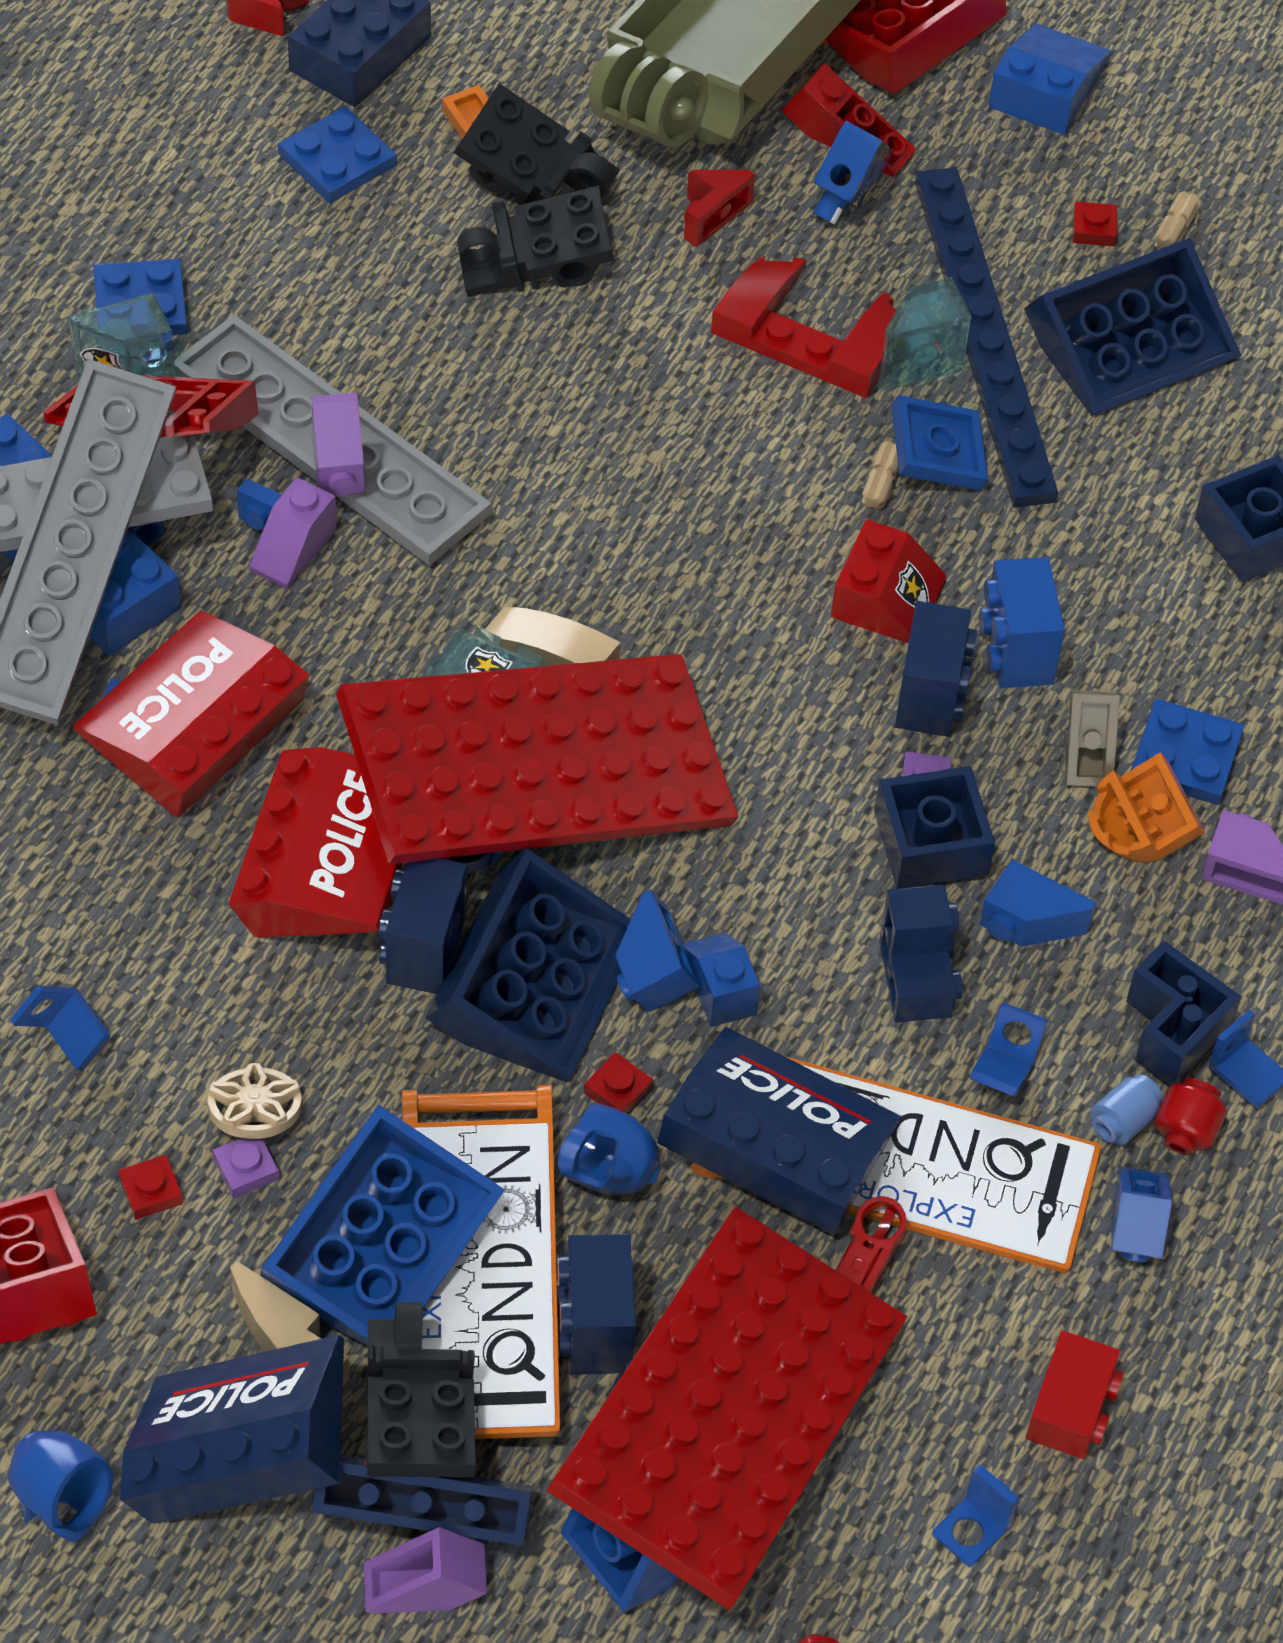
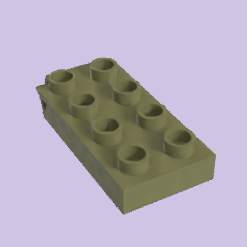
[589,0,860,148]

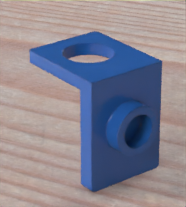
[10,986,110,1069]
[970,1003,1048,1096]
[1208,1009,1283,1109]
[932,1464,1019,1568]

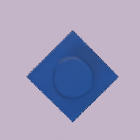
[237,478,282,530]

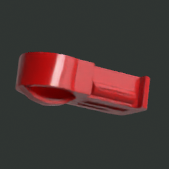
[836,1196,907,1294]

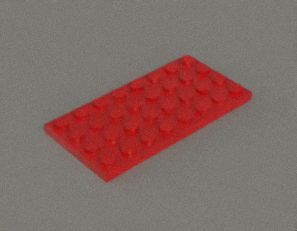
[336,654,739,864]
[546,1206,908,1610]

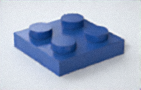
[278,106,397,203]
[93,258,187,341]
[891,395,988,491]
[1131,698,1245,805]

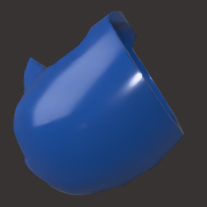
[558,1102,660,1196]
[7,1430,114,1542]

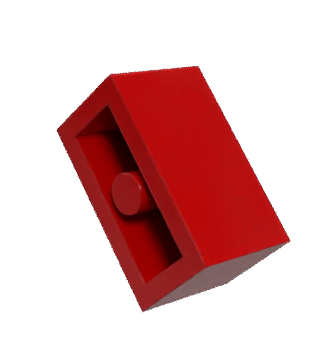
[1025,1330,1124,1460]

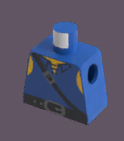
[812,120,893,225]

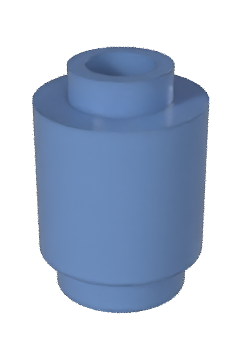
[1091,1074,1164,1145]

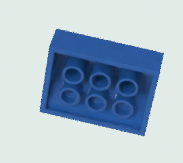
[260,1104,505,1346]

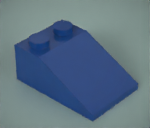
[989,23,1112,135]

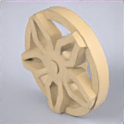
[208,1063,302,1139]

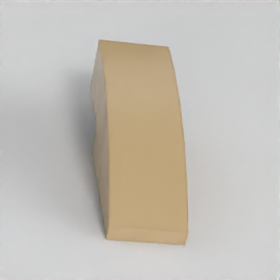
[478,607,620,668]
[230,1261,349,1387]

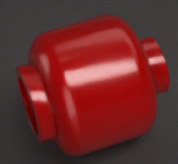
[1154,1078,1227,1155]

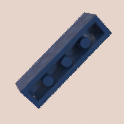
[311,1456,534,1546]

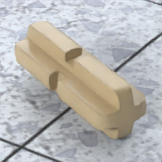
[1154,191,1199,250]
[862,441,899,510]

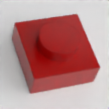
[1072,201,1117,247]
[583,1052,653,1114]
[118,1154,183,1220]

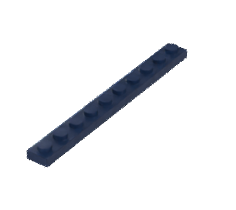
[915,167,1059,508]

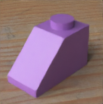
[311,393,364,496]
[249,477,336,589]
[1201,810,1283,905]
[364,1527,487,1614]

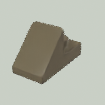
[1064,690,1120,787]

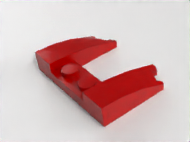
[711,257,914,398]
[43,375,259,438]

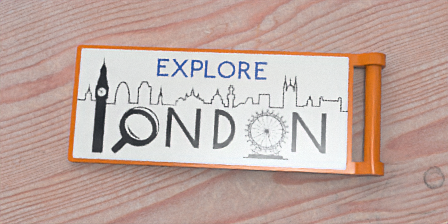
[690,1056,1101,1273]
[402,1085,560,1439]

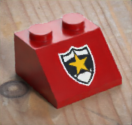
[831,519,947,644]

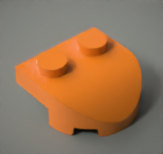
[1088,752,1205,862]

